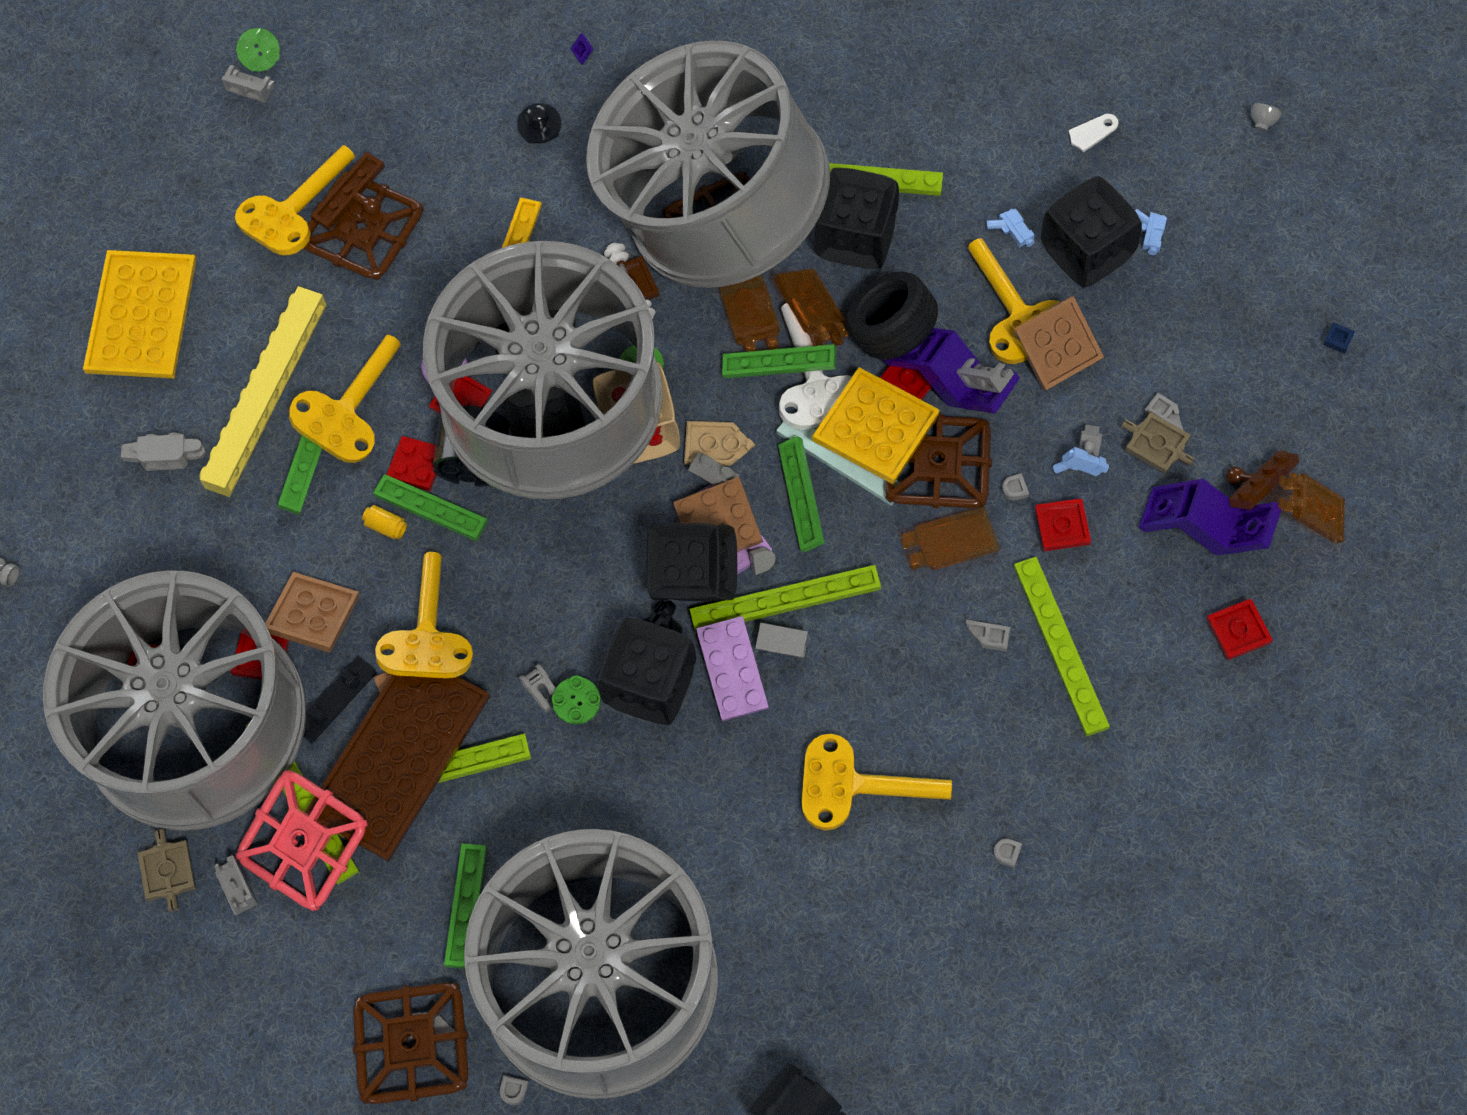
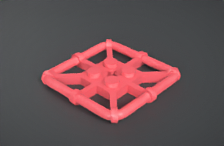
[235,770,368,911]

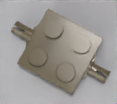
[1121,412,1195,474]
[137,829,196,912]

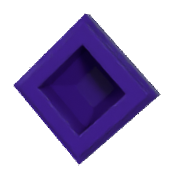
[571,33,594,65]

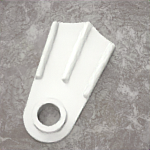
[1069,114,1118,152]

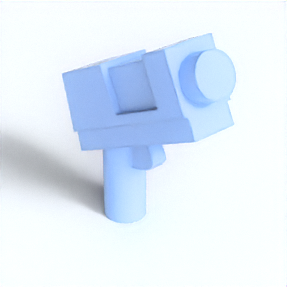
[987,209,1035,247]
[1135,209,1167,255]
[1053,447,1109,476]

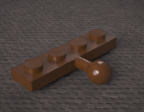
[310,152,385,231]
[1226,451,1299,510]

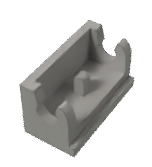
[221,65,275,103]
[956,358,1014,393]
[755,623,809,658]
[214,855,258,916]

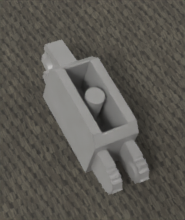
[121,433,206,471]

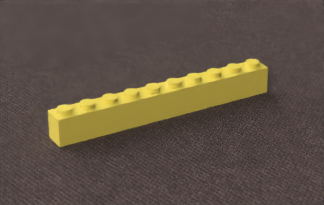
[200,286,326,497]

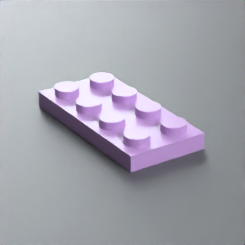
[696,616,769,721]

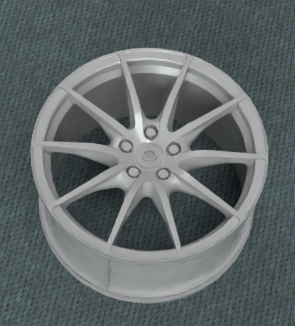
[586,41,830,288]
[423,241,663,499]
[43,571,306,831]
[464,829,718,1099]

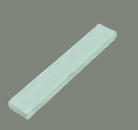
[776,413,901,506]

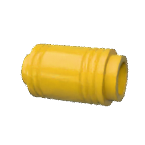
[362,505,407,540]

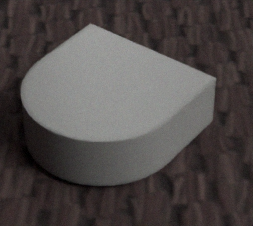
[1002,473,1029,500]
[749,547,775,575]
[994,839,1022,868]
[500,1076,529,1105]

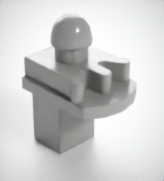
[1078,425,1102,457]

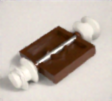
[604,243,659,319]

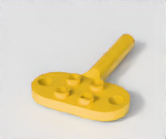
[235,145,355,255]
[968,238,1060,364]
[289,335,401,463]
[375,552,473,678]
[802,734,952,830]

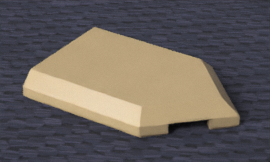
[684,421,755,466]

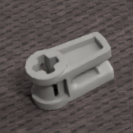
[519,664,556,714]

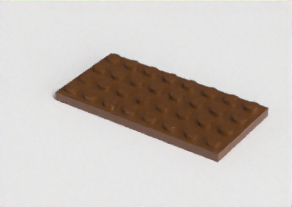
[305,675,491,862]

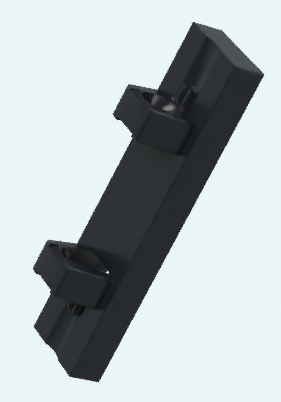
[303,657,377,744]

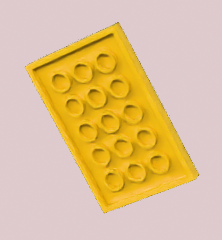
[83,250,197,379]

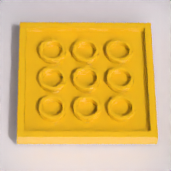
[812,367,940,484]

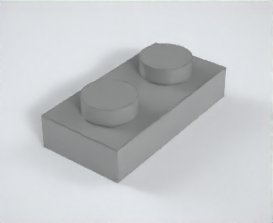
[688,452,739,486]

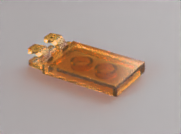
[774,269,848,346]
[718,274,780,352]
[1278,472,1345,544]
[901,507,1000,571]

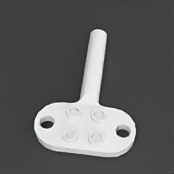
[779,301,852,430]

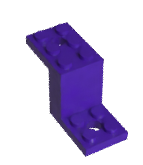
[884,328,1020,414]
[1138,479,1282,555]

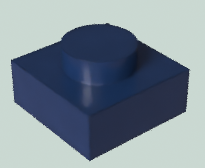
[1323,322,1355,354]

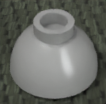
[1251,103,1282,131]

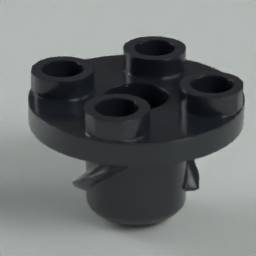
[517,103,562,144]
[643,600,682,633]

